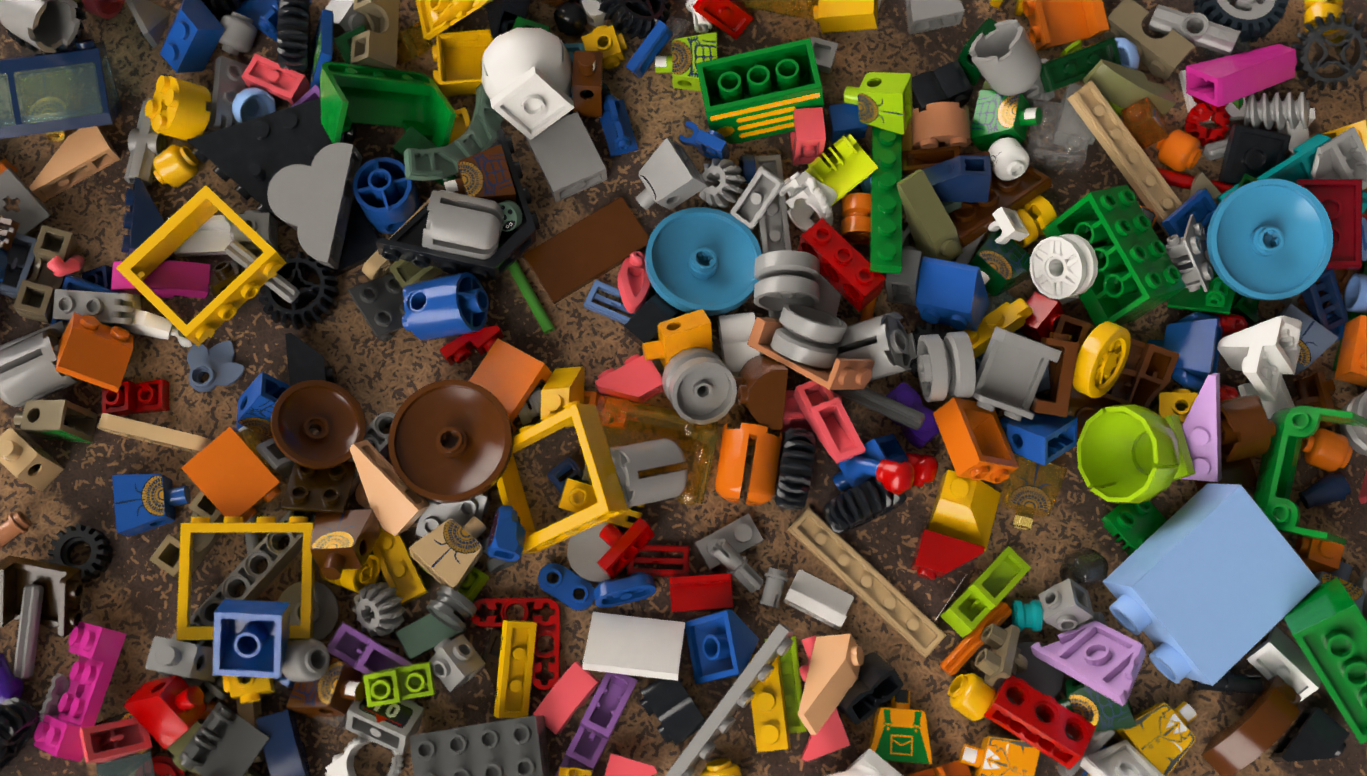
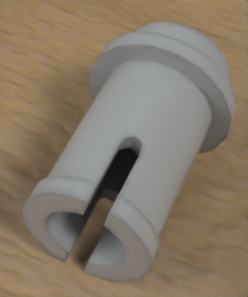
[759,567,788,609]

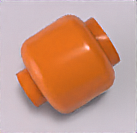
[1156,129,1203,172]
[1300,428,1353,472]

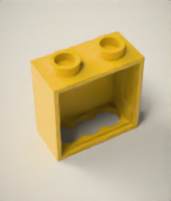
[813,0,878,33]
[432,29,495,97]

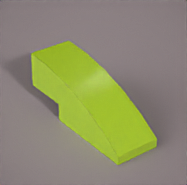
[940,546,1031,638]

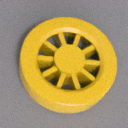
[1073,321,1131,399]

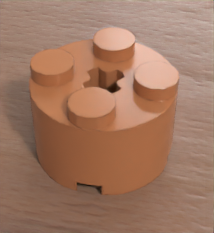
[911,102,971,154]

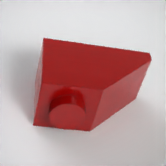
[910,529,985,580]

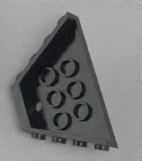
[187,98,356,222]
[376,127,540,281]

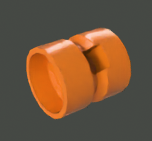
[841,193,871,244]

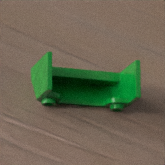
[320,62,457,147]
[1253,406,1367,545]

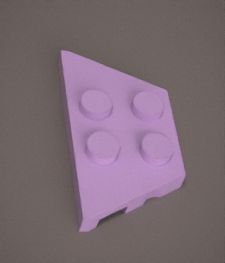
[1030,620,1146,706]

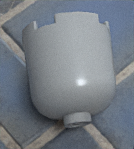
[0,0,80,53]
[969,19,1042,96]

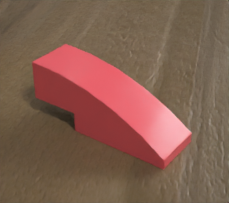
[794,380,866,464]

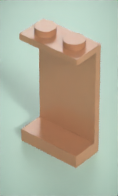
[747,317,875,390]

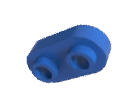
[538,563,595,611]
[593,572,656,608]

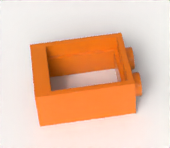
[933,397,1019,484]

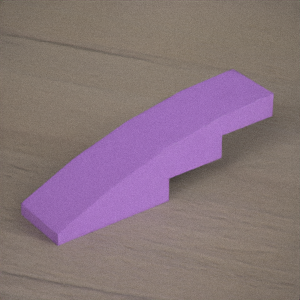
[555,672,638,776]

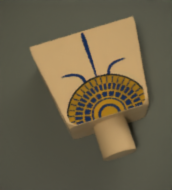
[0,427,64,491]
[409,516,486,591]

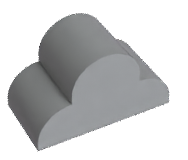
[267,143,362,270]

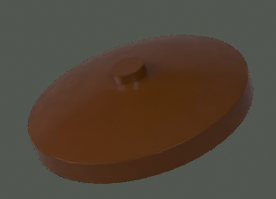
[388,379,513,503]

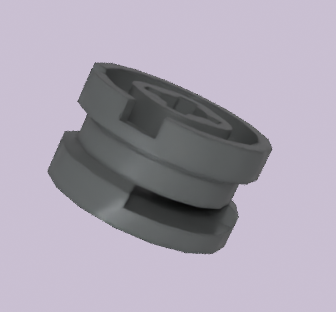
[426,585,477,632]

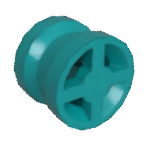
[1011,600,1043,631]

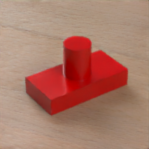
[597,517,655,579]

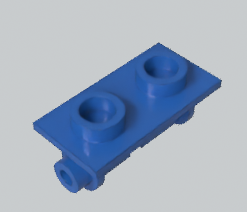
[599,94,638,157]

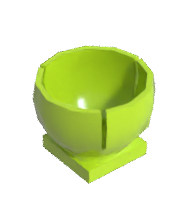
[1077,404,1195,504]

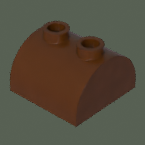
[734,354,788,430]

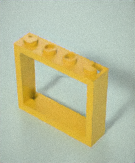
[116,185,286,347]
[496,401,628,554]
[176,516,315,640]

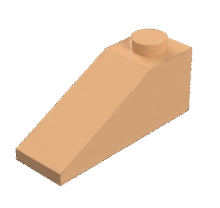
[29,126,120,202]
[350,440,431,536]
[798,633,864,735]

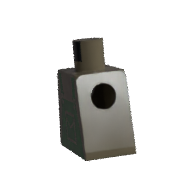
[14,400,98,443]

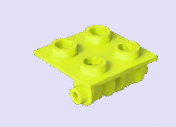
[805,134,878,206]

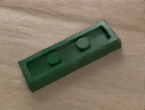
[1040,37,1121,93]

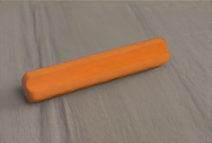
[940,601,1012,676]

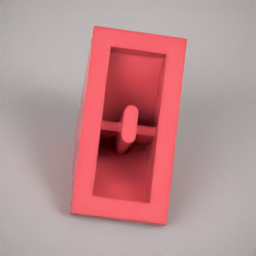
[800,708,850,762]
[79,718,152,763]
[604,754,658,776]

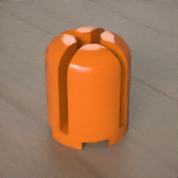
[715,423,783,506]

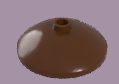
[270,380,366,469]

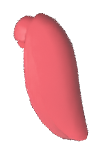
[617,251,651,314]

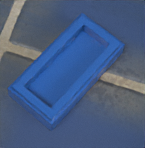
[626,20,673,78]

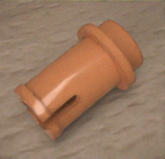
[0,511,31,549]

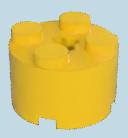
[145,75,211,141]

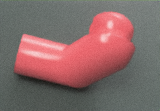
[47,255,85,277]

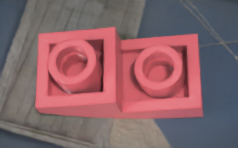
[533,661,600,735]

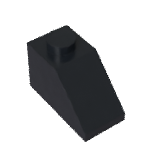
[285,333,337,386]
[1269,707,1350,762]

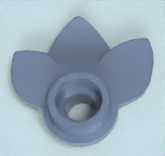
[187,340,245,392]

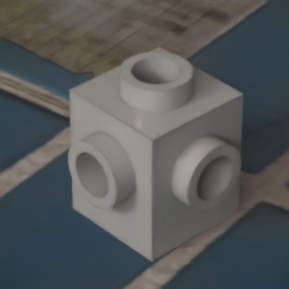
[230,210,278,255]
[1039,578,1094,632]
[428,634,486,692]

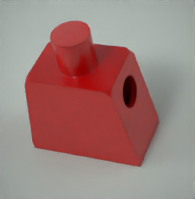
[123,675,207,749]

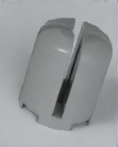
[422,190,504,260]
[833,312,917,382]
[0,328,80,407]
[609,438,688,508]

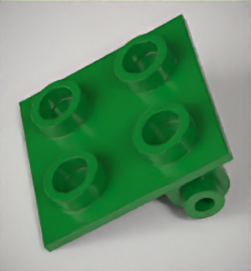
[1167,269,1236,315]
[1100,500,1167,556]

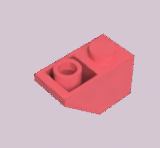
[595,354,664,404]

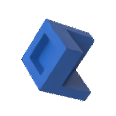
[828,103,867,143]

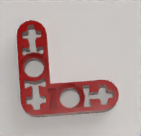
[470,598,561,691]

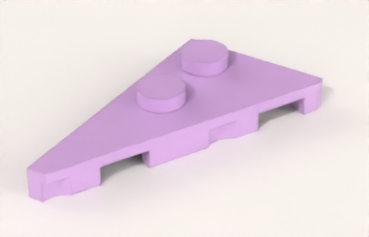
[1182,373,1222,482]

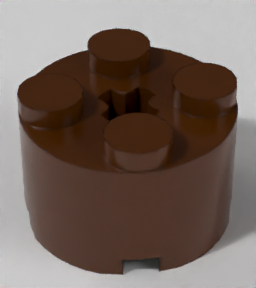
[1220,394,1276,462]

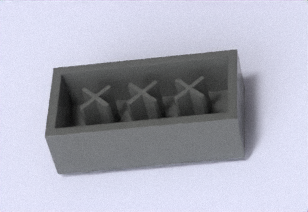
[409,715,551,776]

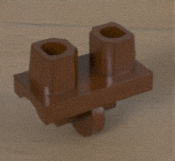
[1293,372,1342,429]

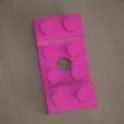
[34,621,127,762]

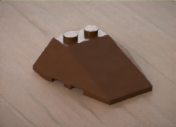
[1049,313,1180,447]

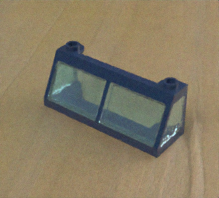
[0,39,122,139]

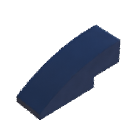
[256,710,311,776]

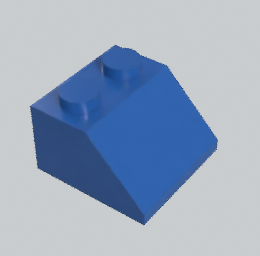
[160,0,225,73]
[916,256,990,331]
[213,599,291,678]

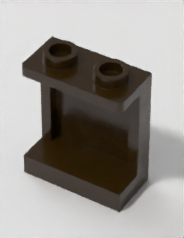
[0,555,84,638]

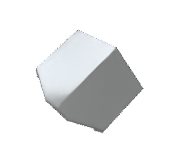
[1311,127,1367,190]

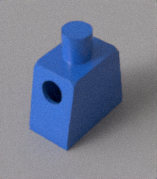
[1000,410,1078,466]

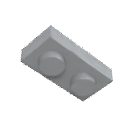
[695,513,764,571]

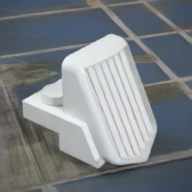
[1217,315,1302,401]

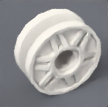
[1029,234,1098,299]

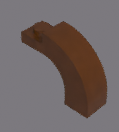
[1201,674,1302,776]

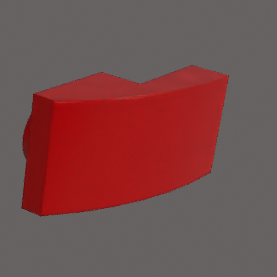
[439,325,504,366]
[102,379,169,415]

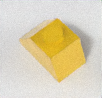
[540,366,585,427]

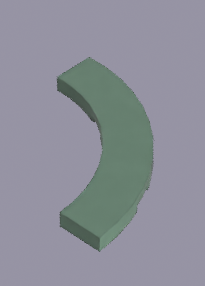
[404,84,504,181]

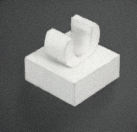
[988,207,1029,245]

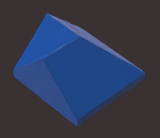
[685,609,759,685]

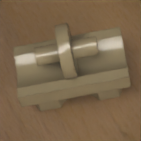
[974,623,1028,687]

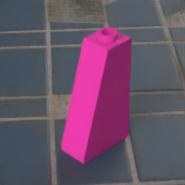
[1186,44,1297,107]

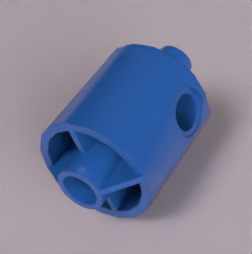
[353,157,422,234]
[402,272,489,341]

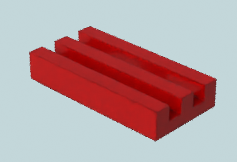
[627,544,690,577]

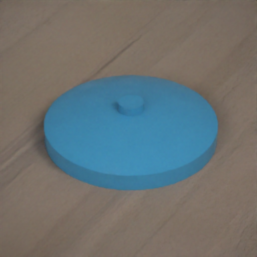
[1207,179,1333,301]
[645,207,762,316]

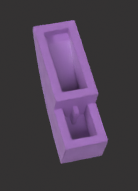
[326,621,413,700]

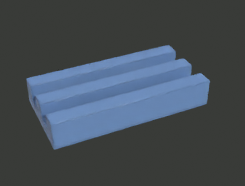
[583,279,647,325]

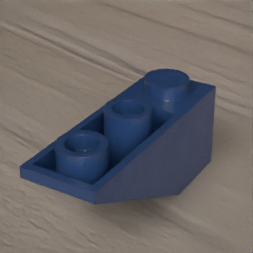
[902,155,991,203]
[121,177,165,258]

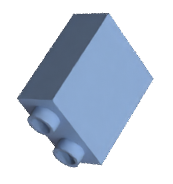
[1102,483,1320,686]

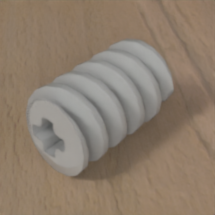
[1244,92,1310,129]

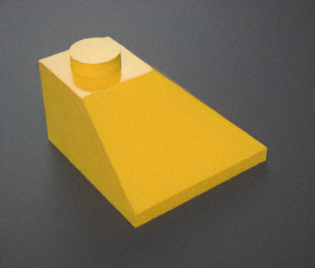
[927,469,1001,551]

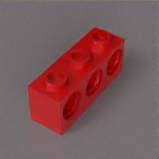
[798,218,886,312]
[984,674,1096,769]

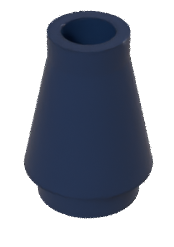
[1299,472,1351,509]

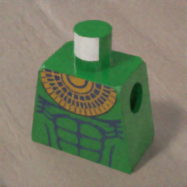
[970,90,1043,151]

